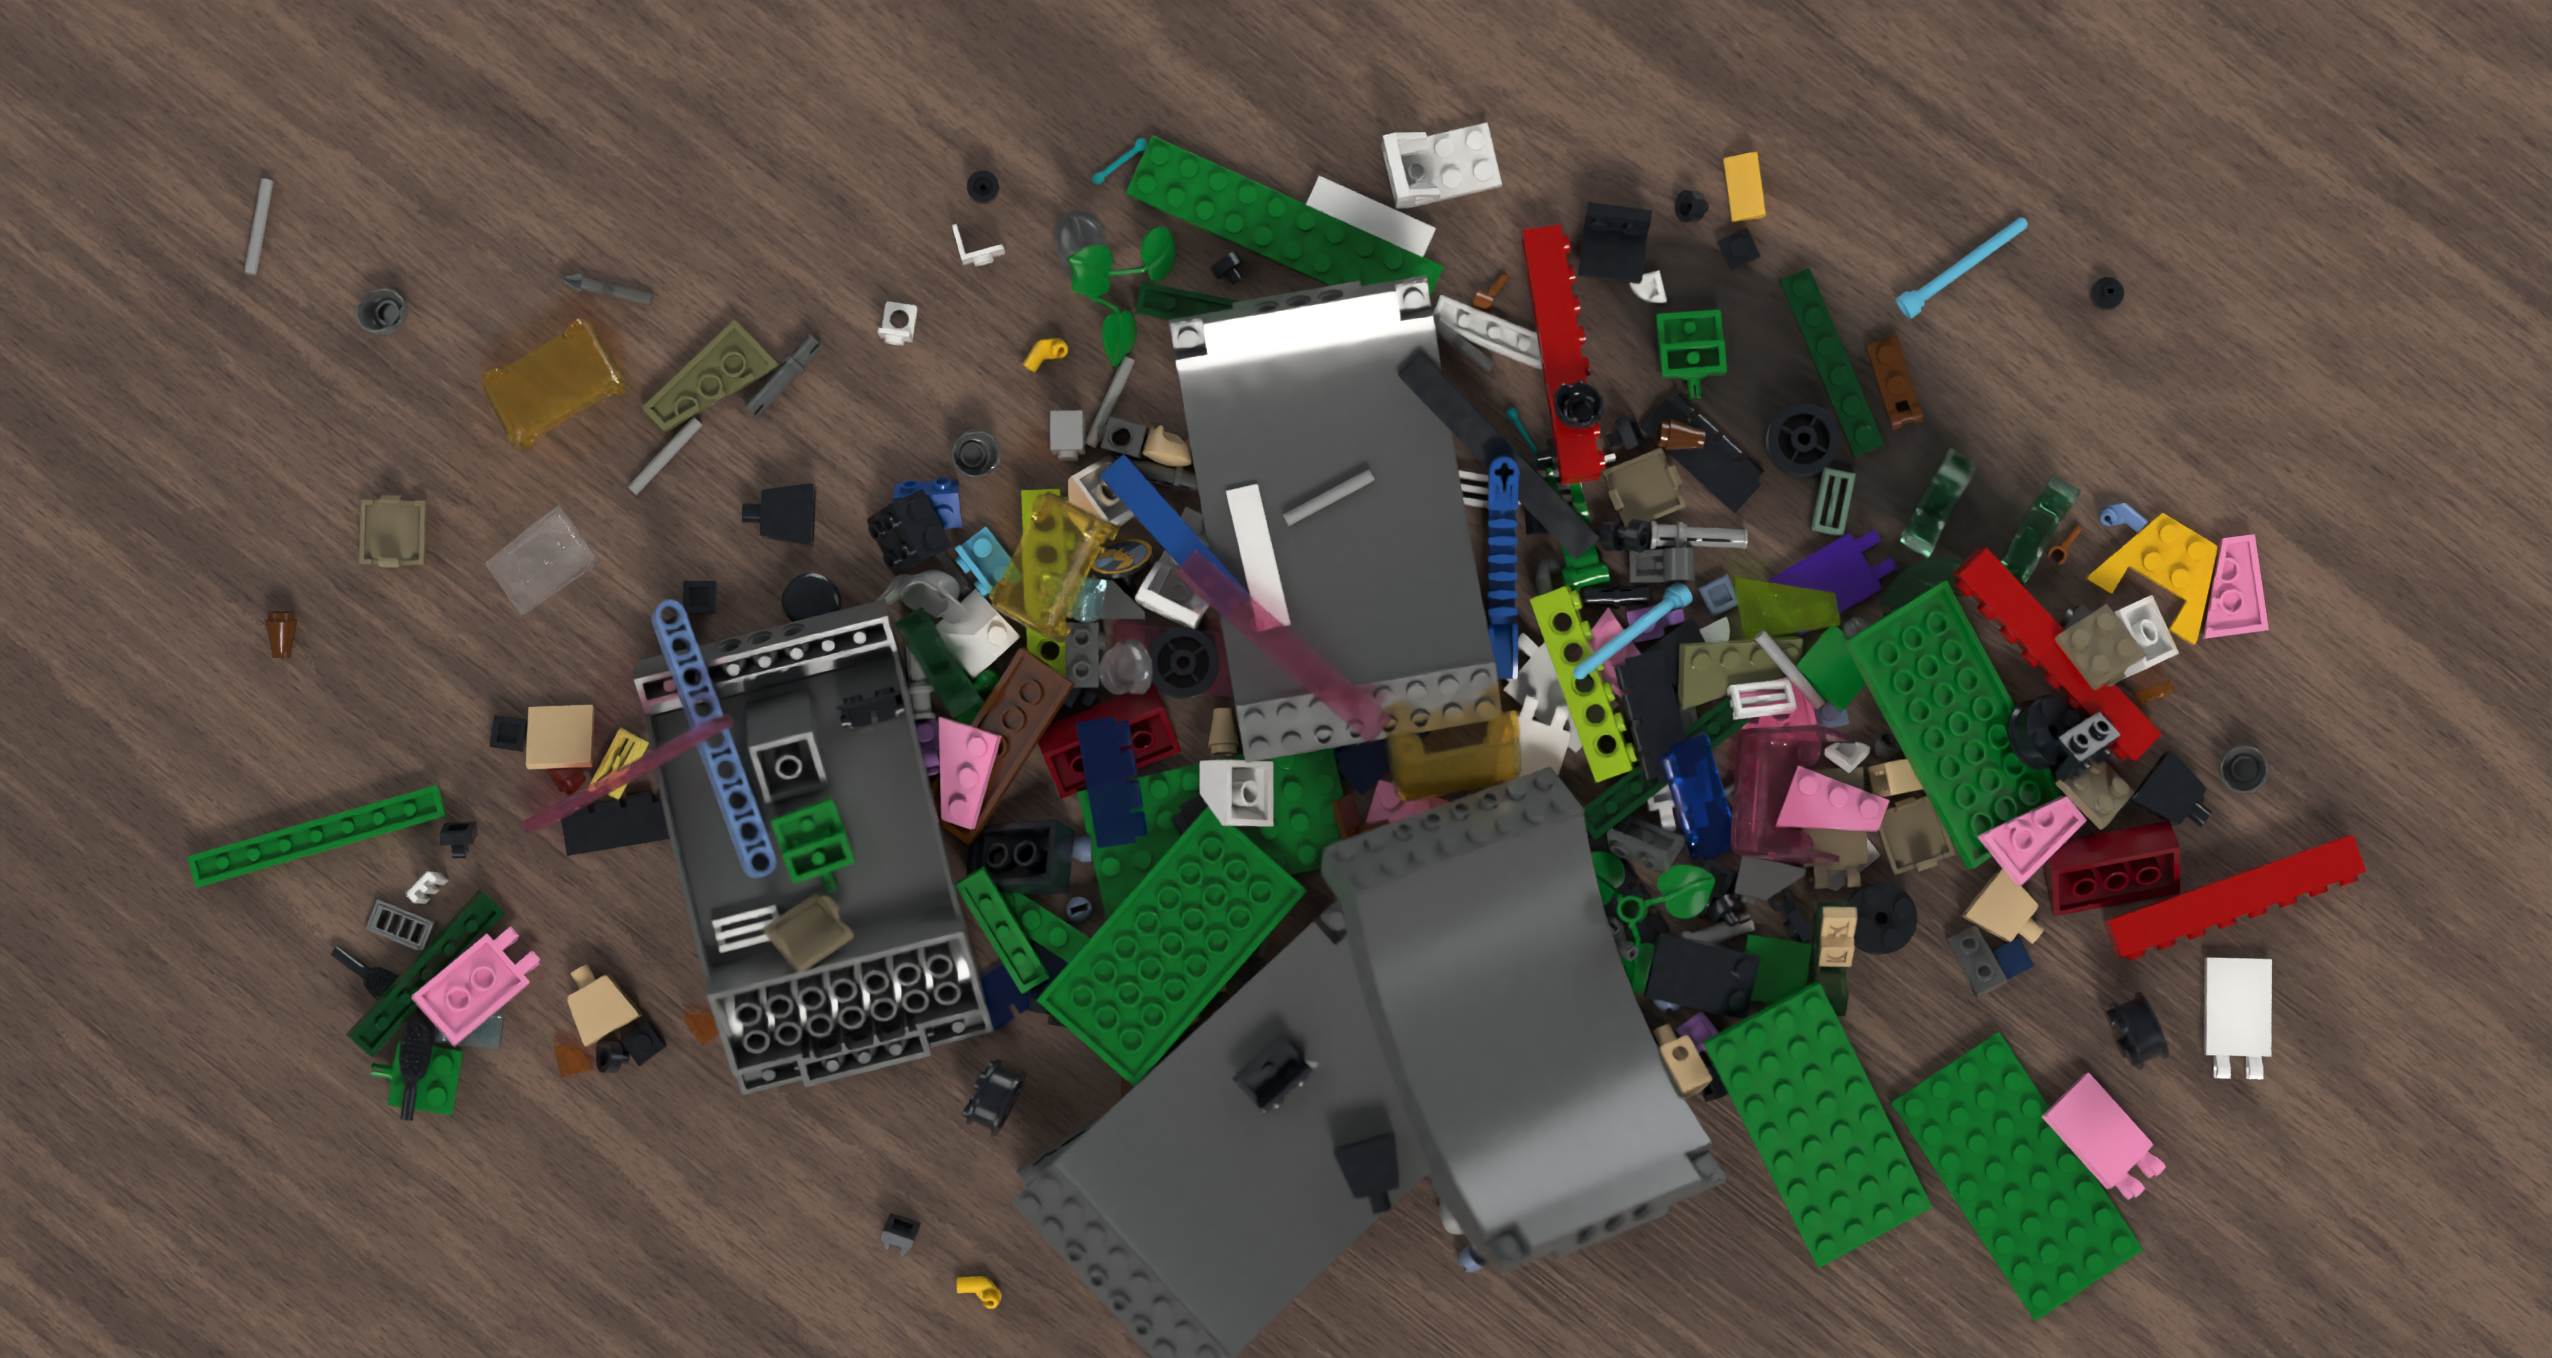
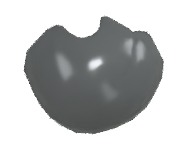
[355,288,408,337]
[950,429,1000,478]
[2219,745,2269,795]

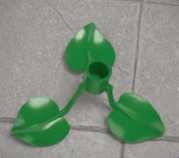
[1067,227,1176,367]
[1591,851,1715,996]

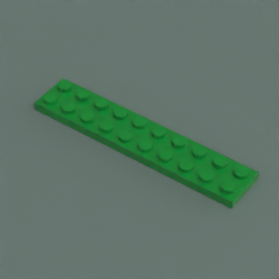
[1126,135,1444,297]

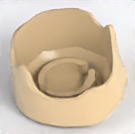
[1142,425,1192,467]

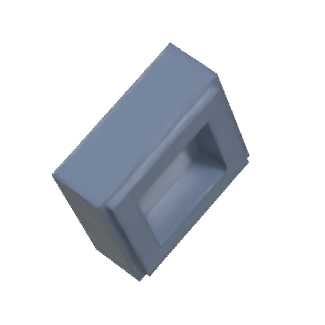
[1697,574,1741,618]

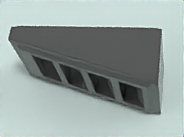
[365,899,438,952]

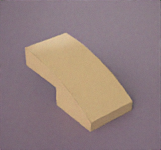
[1818,907,1857,967]

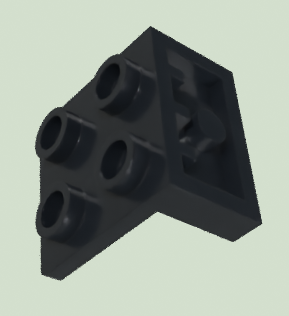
[1578,202,1652,284]

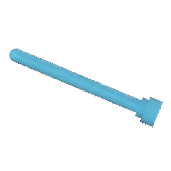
[1895,218,2028,319]
[1573,582,1693,679]

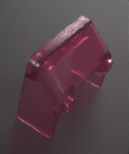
[1730,725,1848,864]

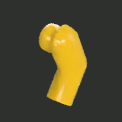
[1022,338,1068,373]
[957,1276,1001,1309]

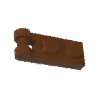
[1865,336,1924,431]

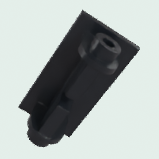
[837,686,906,730]

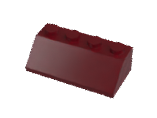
[1038,683,1181,799]
[2043,821,2180,916]

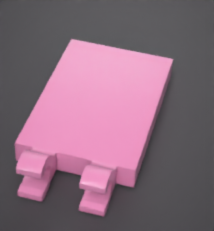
[411,926,541,1047]
[2042,1072,2166,1200]

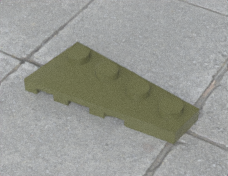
[642,319,779,432]
[1678,636,1803,710]

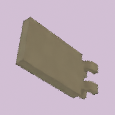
[1800,767,1868,890]

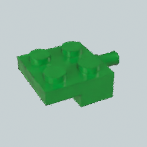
[1656,309,1727,399]
[771,797,855,893]
[370,1041,465,1116]

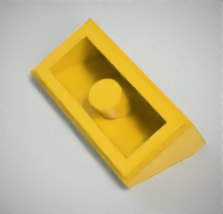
[1723,152,1766,222]

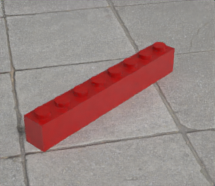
[1521,224,1606,485]
[1951,548,2162,762]
[2103,835,2366,961]

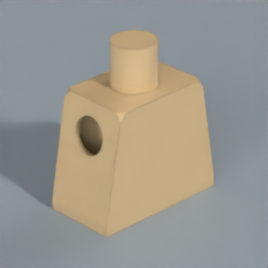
[1867,759,1923,797]
[1961,868,2044,944]
[567,964,643,1046]
[1652,1024,1712,1099]

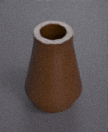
[1656,418,1705,450]
[265,611,298,658]

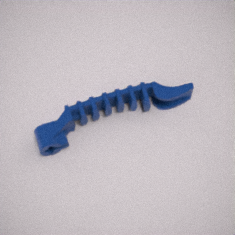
[1487,456,1519,679]

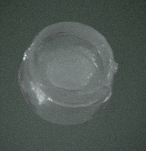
[1099,638,1153,694]

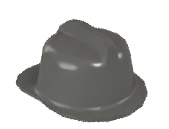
[1053,211,1112,279]

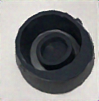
[781,573,841,622]

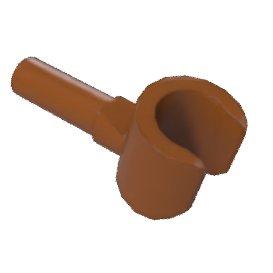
[1471,273,1509,312]
[2047,525,2083,565]

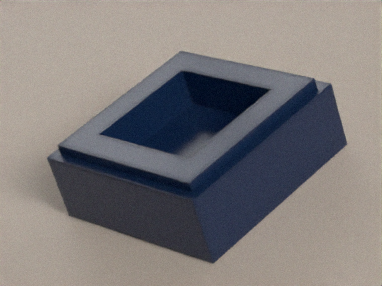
[1991,937,2034,980]

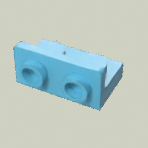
[954,527,1024,602]

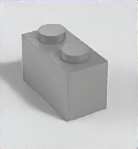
[1050,411,1086,462]

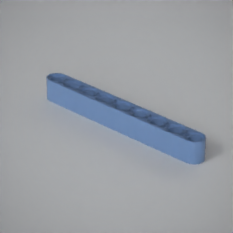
[651,600,776,879]

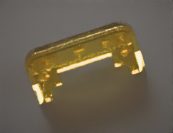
[480,318,632,453]
[989,492,1120,643]
[1384,710,1522,802]

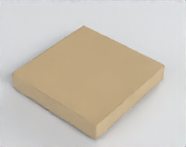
[526,705,595,769]

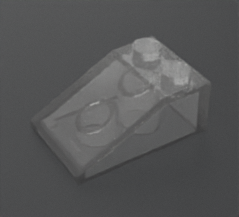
[485,505,601,616]

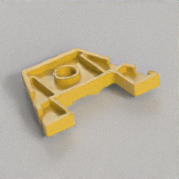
[2085,513,2218,645]

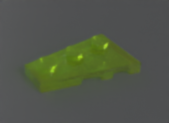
[1733,577,1841,640]

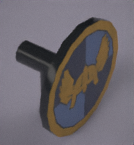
[1090,539,1153,593]

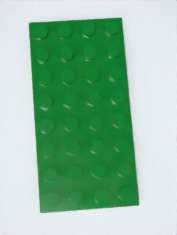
[1844,580,2064,870]
[1077,748,1343,918]
[1037,806,1307,1087]
[1702,981,1933,1268]
[1890,1032,2143,1322]

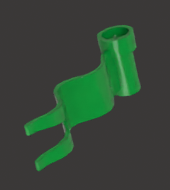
[1545,467,1610,592]

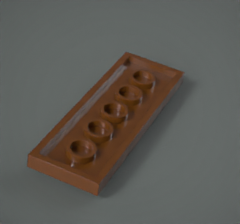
[931,647,1076,845]

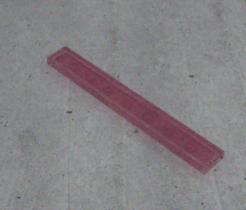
[1174,550,1392,744]
[521,714,734,833]

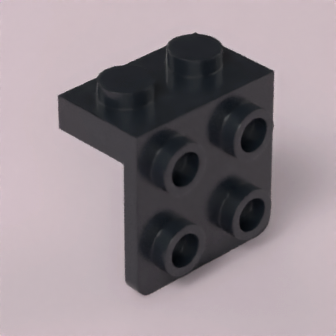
[867,489,952,576]

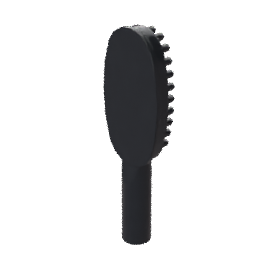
[331,945,399,1000]
[399,1019,433,1121]

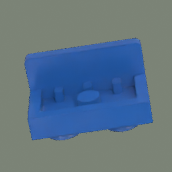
[894,477,962,529]

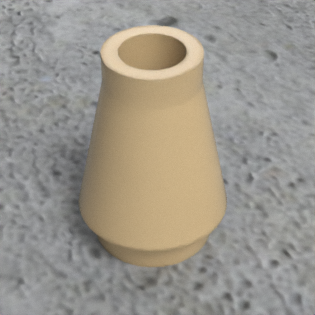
[1208,708,1240,757]

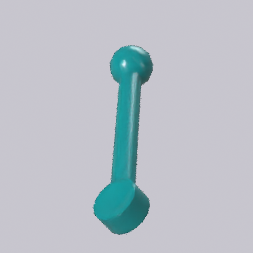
[1092,139,1147,185]
[1506,407,1546,467]

